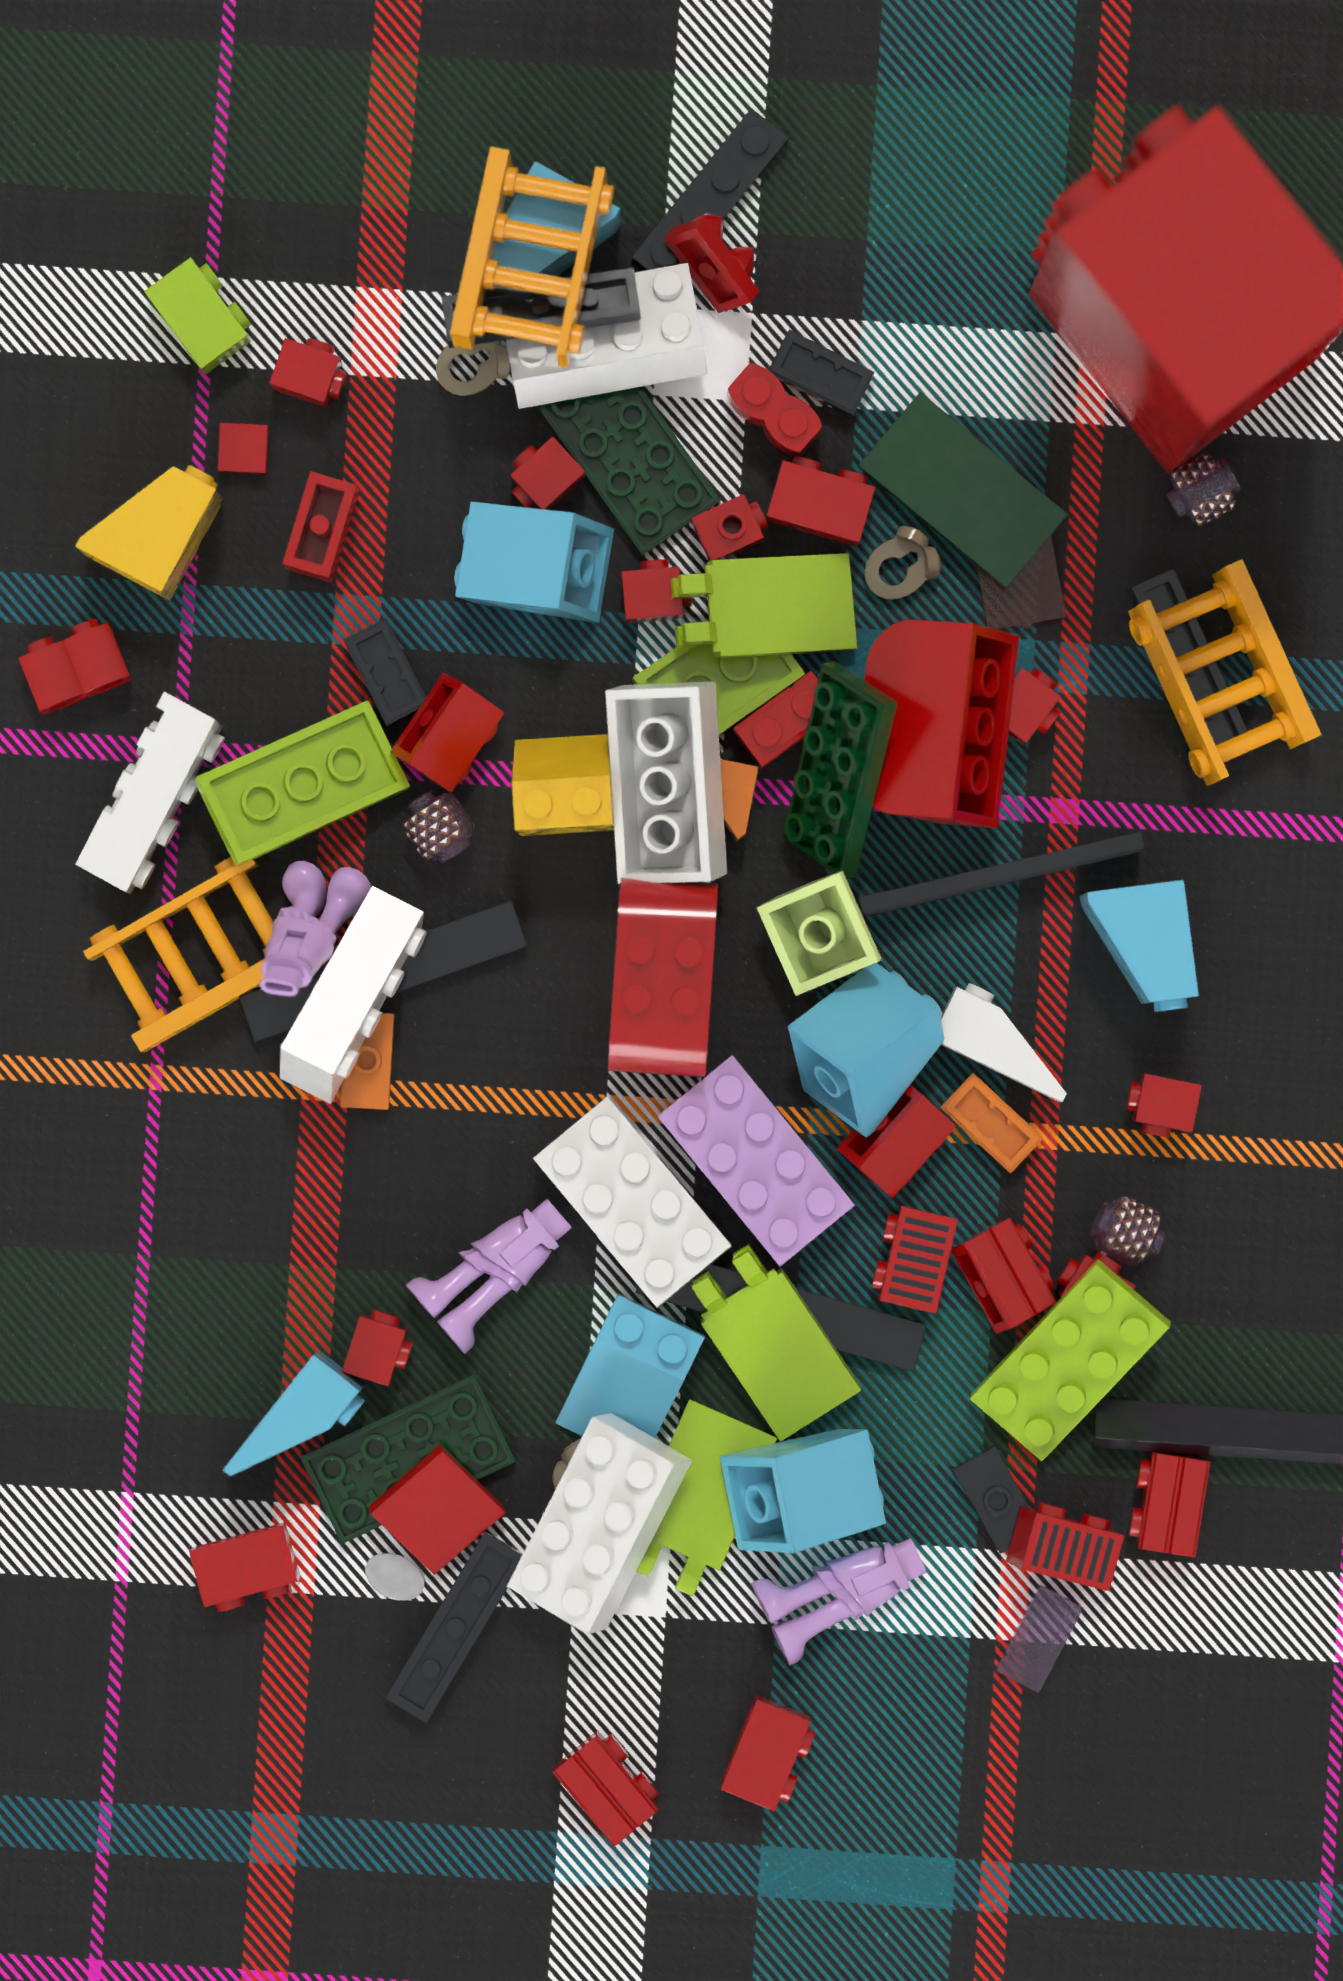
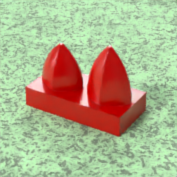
[663,214,759,313]

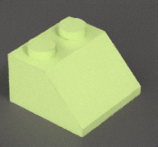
[757,871,882,996]

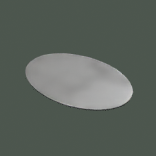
[365,1553,424,1601]

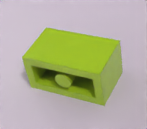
[144,257,251,375]

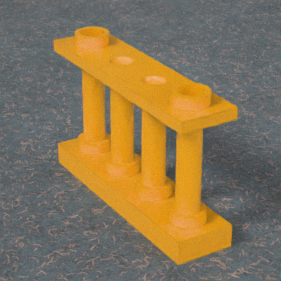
[450,147,614,368]
[1128,559,1321,786]
[83,857,273,1052]

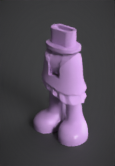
[260,861,371,996]
[406,1199,572,1354]
[751,1538,927,1666]

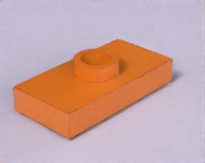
[340,1013,395,1110]
[940,1073,1043,1173]

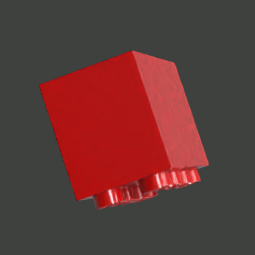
[1028,106,1343,475]

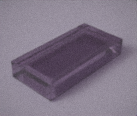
[995,1584,1084,1693]

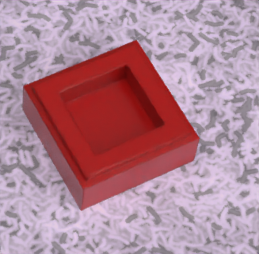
[218,423,269,475]

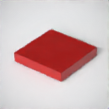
[369,1444,506,1575]

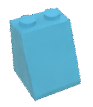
[492,161,621,288]
[454,502,614,623]
[1079,880,1199,1012]
[788,963,945,1138]
[720,1429,886,1553]

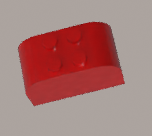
[864,620,1019,828]
[608,878,718,1077]

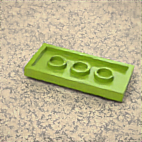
[194,700,410,867]
[970,1259,1171,1461]

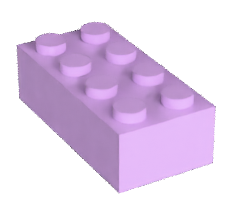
[657,1055,855,1266]

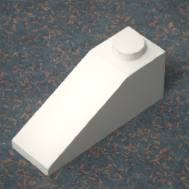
[940,983,1067,1102]

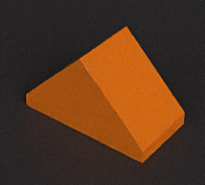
[720,759,758,841]

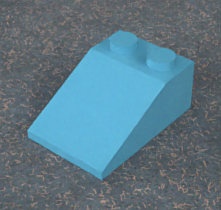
[555,1293,705,1438]
[223,1350,365,1476]

